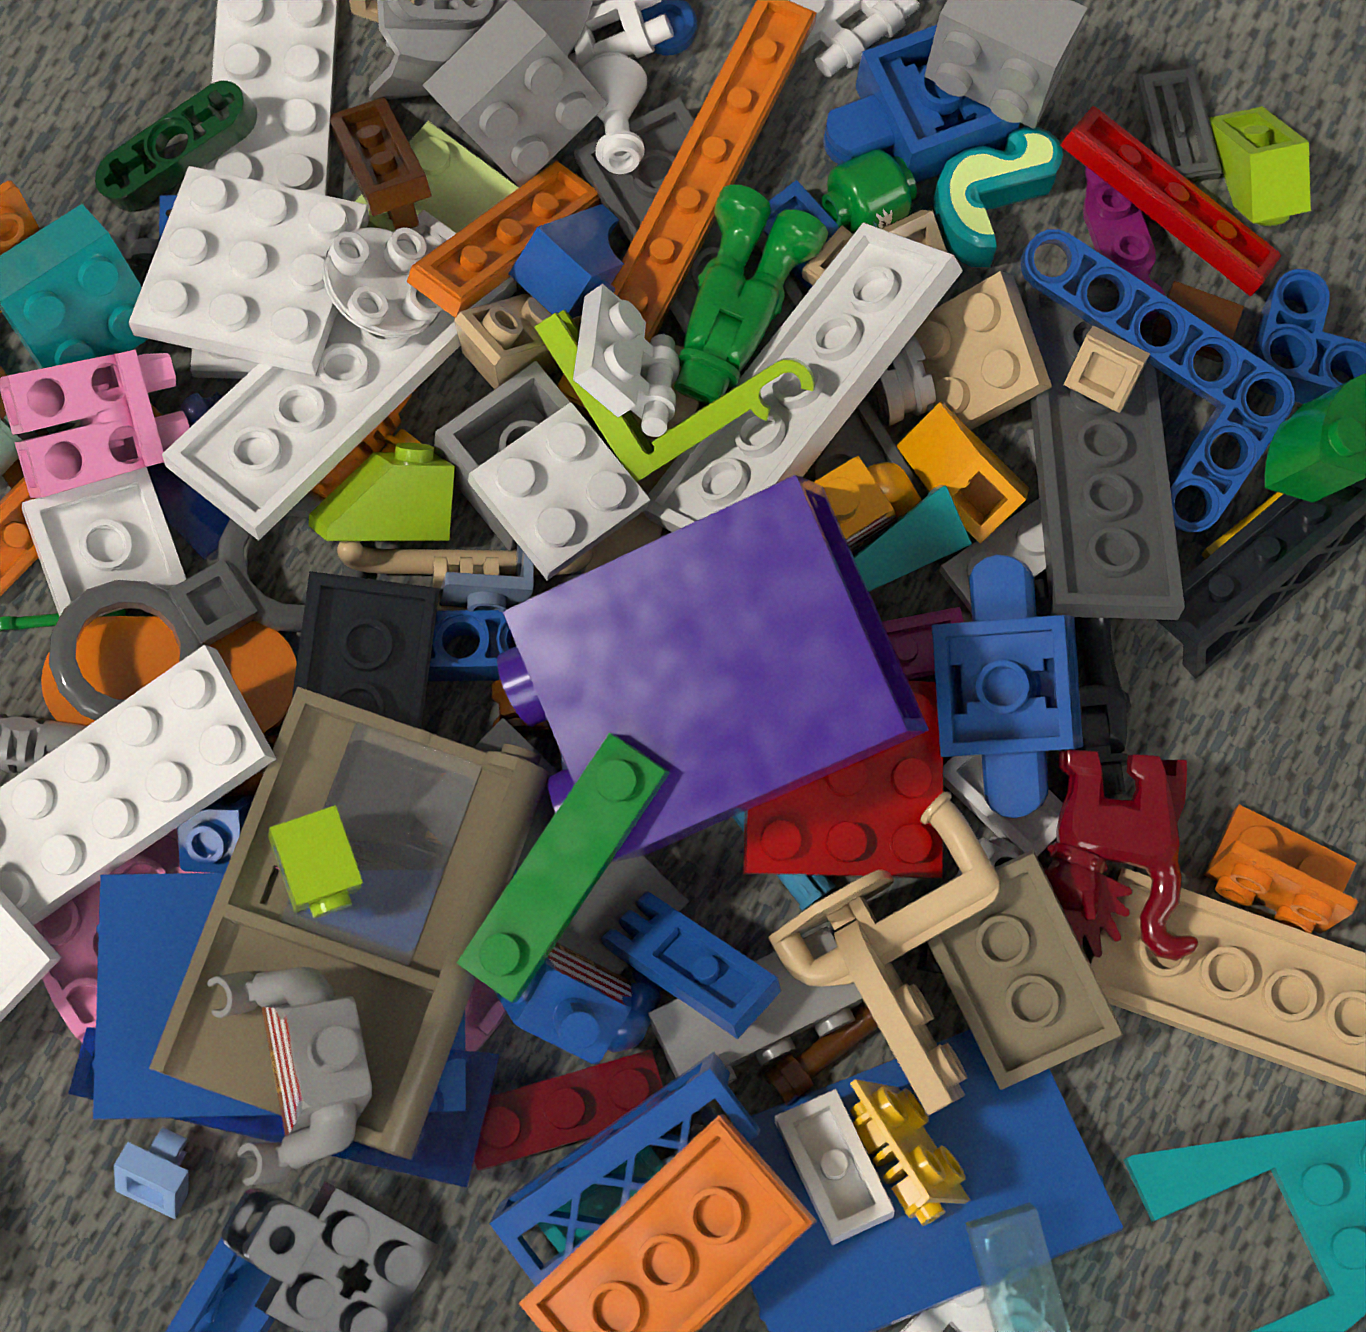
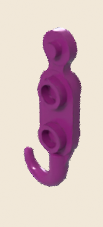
[1083,166,1166,321]

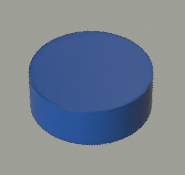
[641,0,697,55]

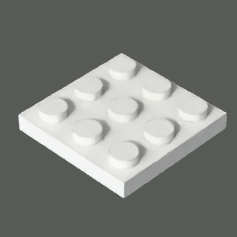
[129,166,370,376]

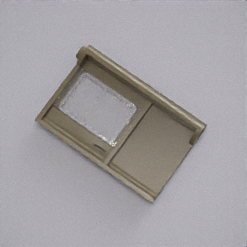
[149,687,549,1160]

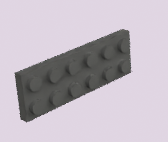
[1021,283,1185,620]

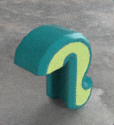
[932,127,1063,267]

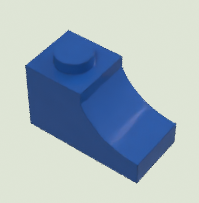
[509,204,624,319]

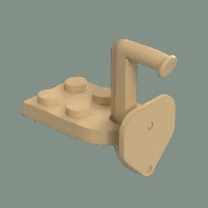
[768,792,1000,1115]

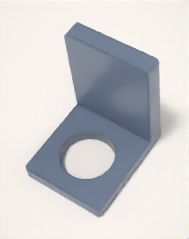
[439,544,534,612]

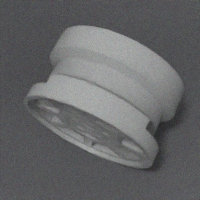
[869,334,936,427]

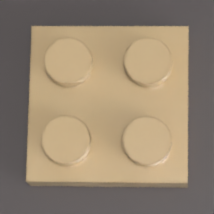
[914,271,1052,430]

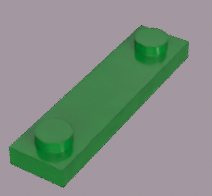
[456,733,670,1003]

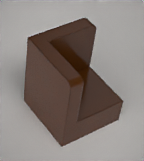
[1151,281,1244,362]

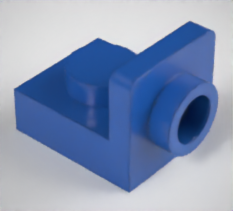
[177,795,255,873]

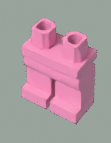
[0,349,190,498]

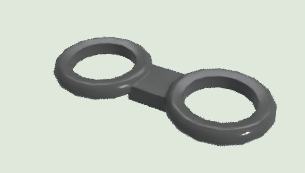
[49,491,368,721]

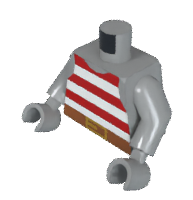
[207,967,372,1186]

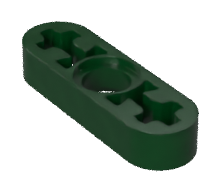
[95,80,257,212]

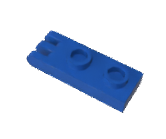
[601,892,781,1039]

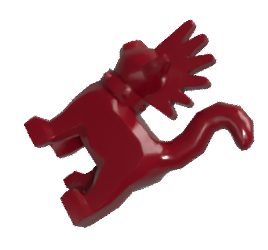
[1044,750,1198,961]

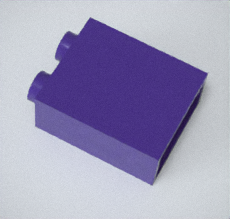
[497,474,929,862]

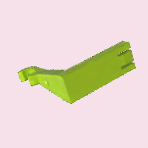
[534,309,815,482]

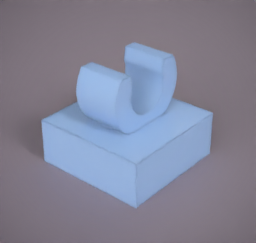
[114,1127,189,1219]

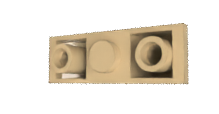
[454,293,582,389]

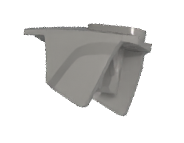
[369,0,593,100]

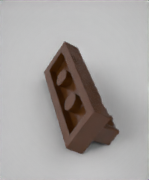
[329,97,432,230]

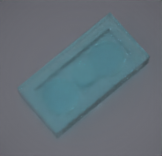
[965,1203,1070,1332]

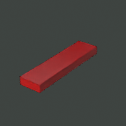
[1060,106,1282,297]

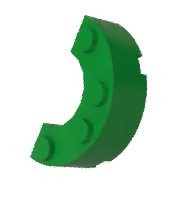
[1265,373,1366,503]

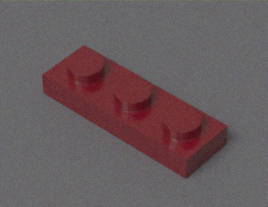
[461,1049,663,1172]

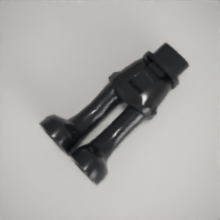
[1034,578,1131,797]

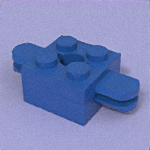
[823,25,1020,183]
[932,555,1083,818]

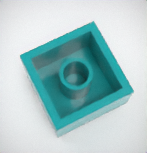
[0,204,148,369]

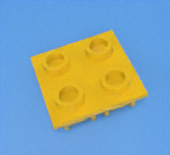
[850,1079,970,1226]

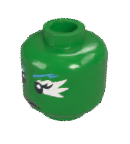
[822,149,917,234]

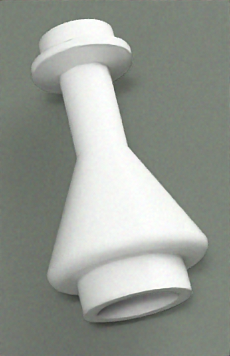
[580,52,647,174]

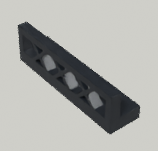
[1155,478,1366,679]

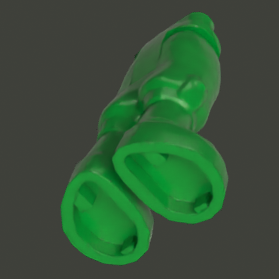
[674,185,828,405]

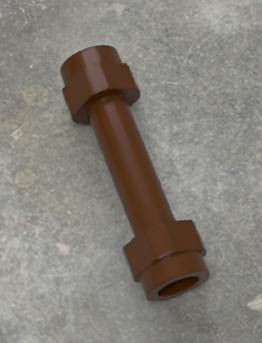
[763,999,879,1106]

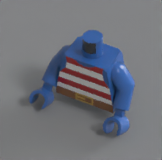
[493,869,665,1065]

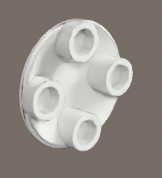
[323,228,442,338]

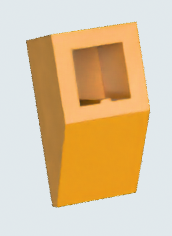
[896,401,1029,544]

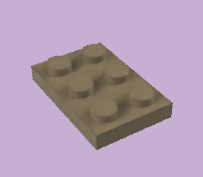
[927,849,1123,1090]

